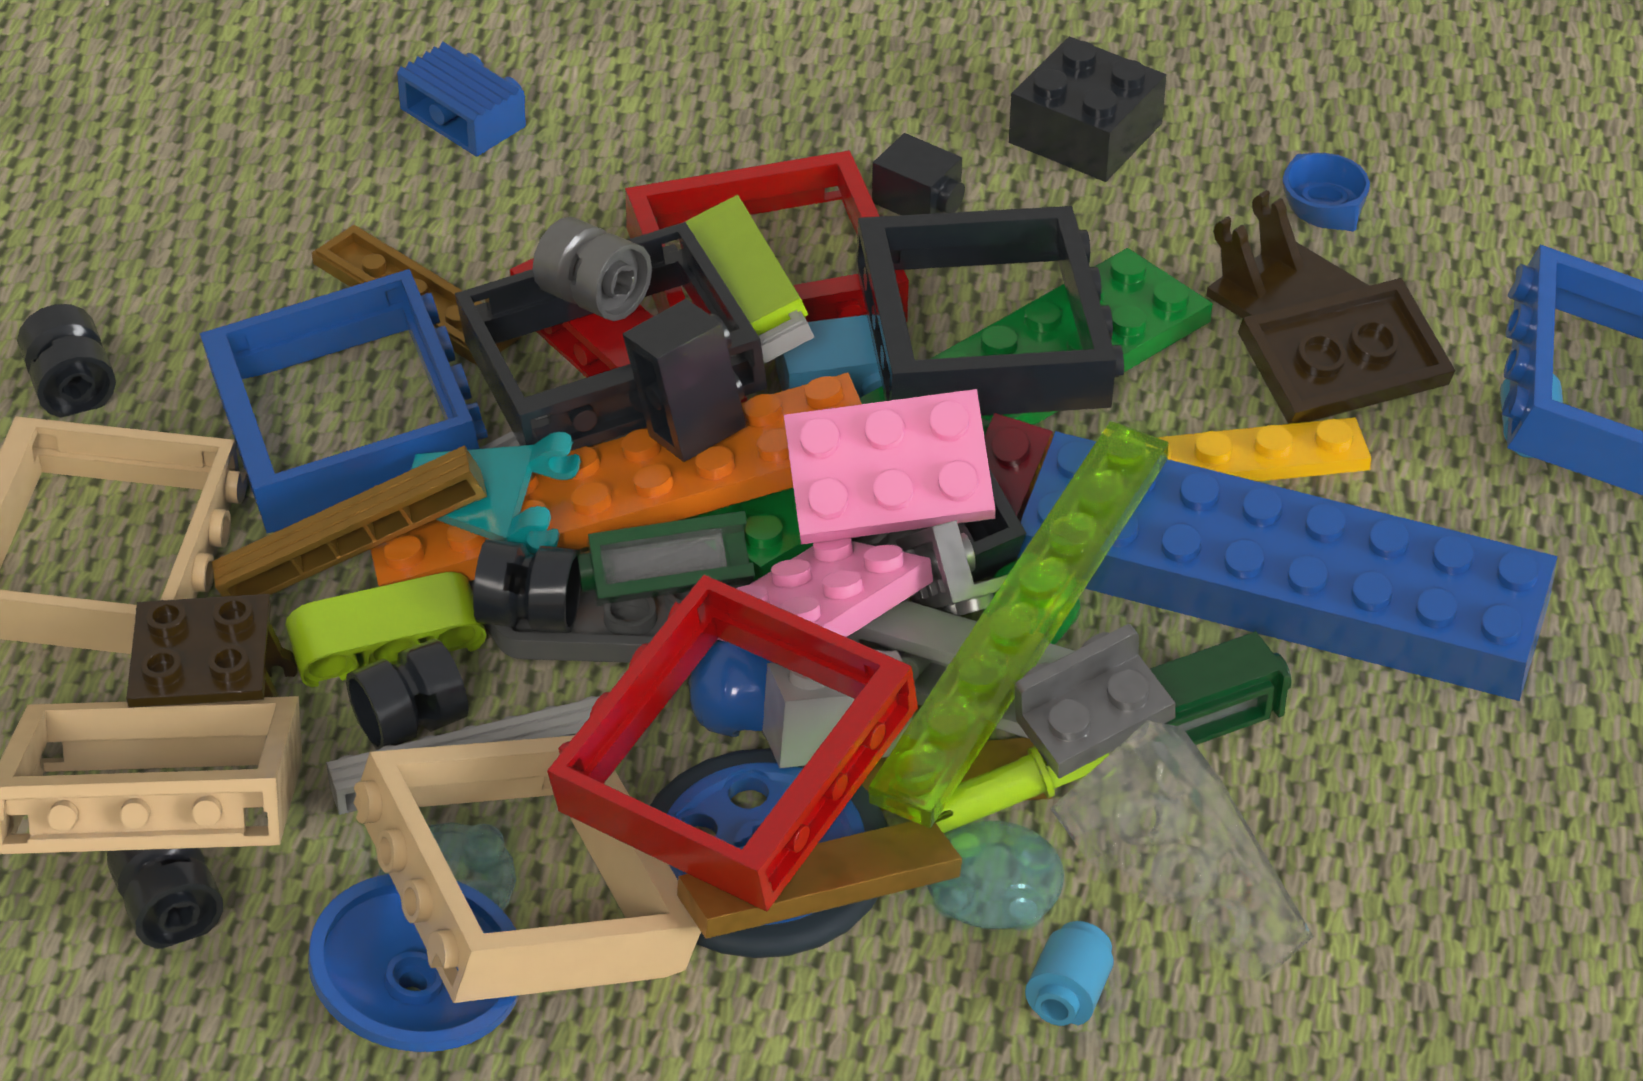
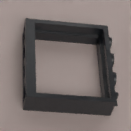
[856,206,1124,416]
[455,222,768,451]

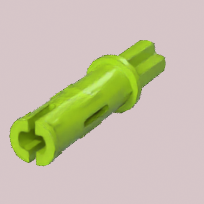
[910,746,1111,833]

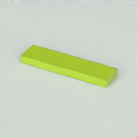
[685,195,808,336]

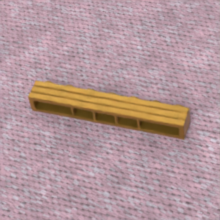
[211,446,487,597]

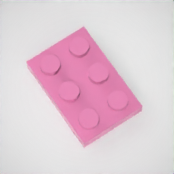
[784,389,995,545]
[717,538,933,641]

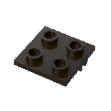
[1206,190,1369,319]
[126,594,297,708]

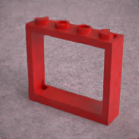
[625,150,909,322]
[547,575,918,912]

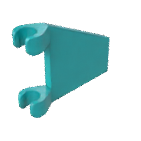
[411,432,581,554]

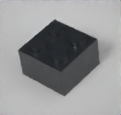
[1008,36,1167,182]

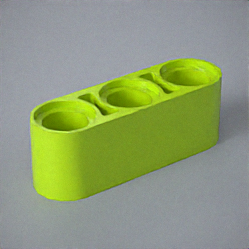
[285,572,487,688]

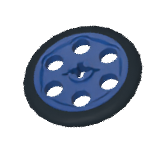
[650,748,889,958]

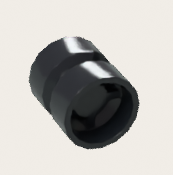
[17,304,116,418]
[473,539,581,633]
[346,638,469,750]
[107,848,223,949]

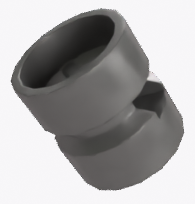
[533,216,652,321]

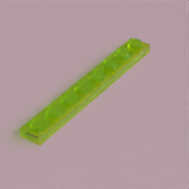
[869,420,1169,829]

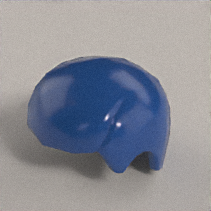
[689,640,773,737]

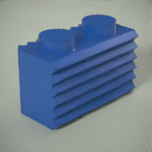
[397,41,526,157]

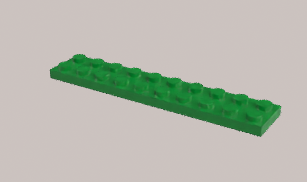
[682,248,1213,582]

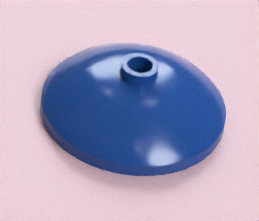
[308,874,519,1052]

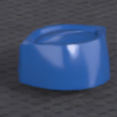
[1283,153,1370,232]

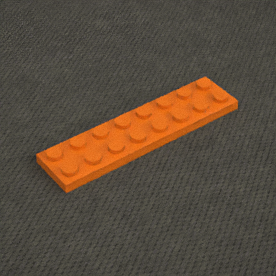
[370,372,862,587]

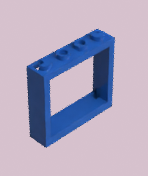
[1502,244,1643,495]
[200,269,488,533]

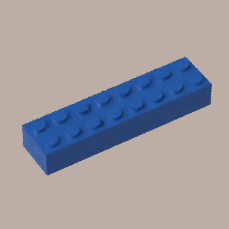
[1017,431,1558,701]

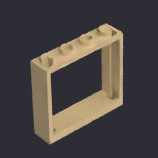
[0,416,247,654]
[0,696,302,854]
[354,735,701,1003]

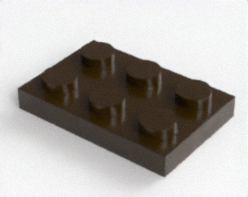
[1238,278,1456,424]

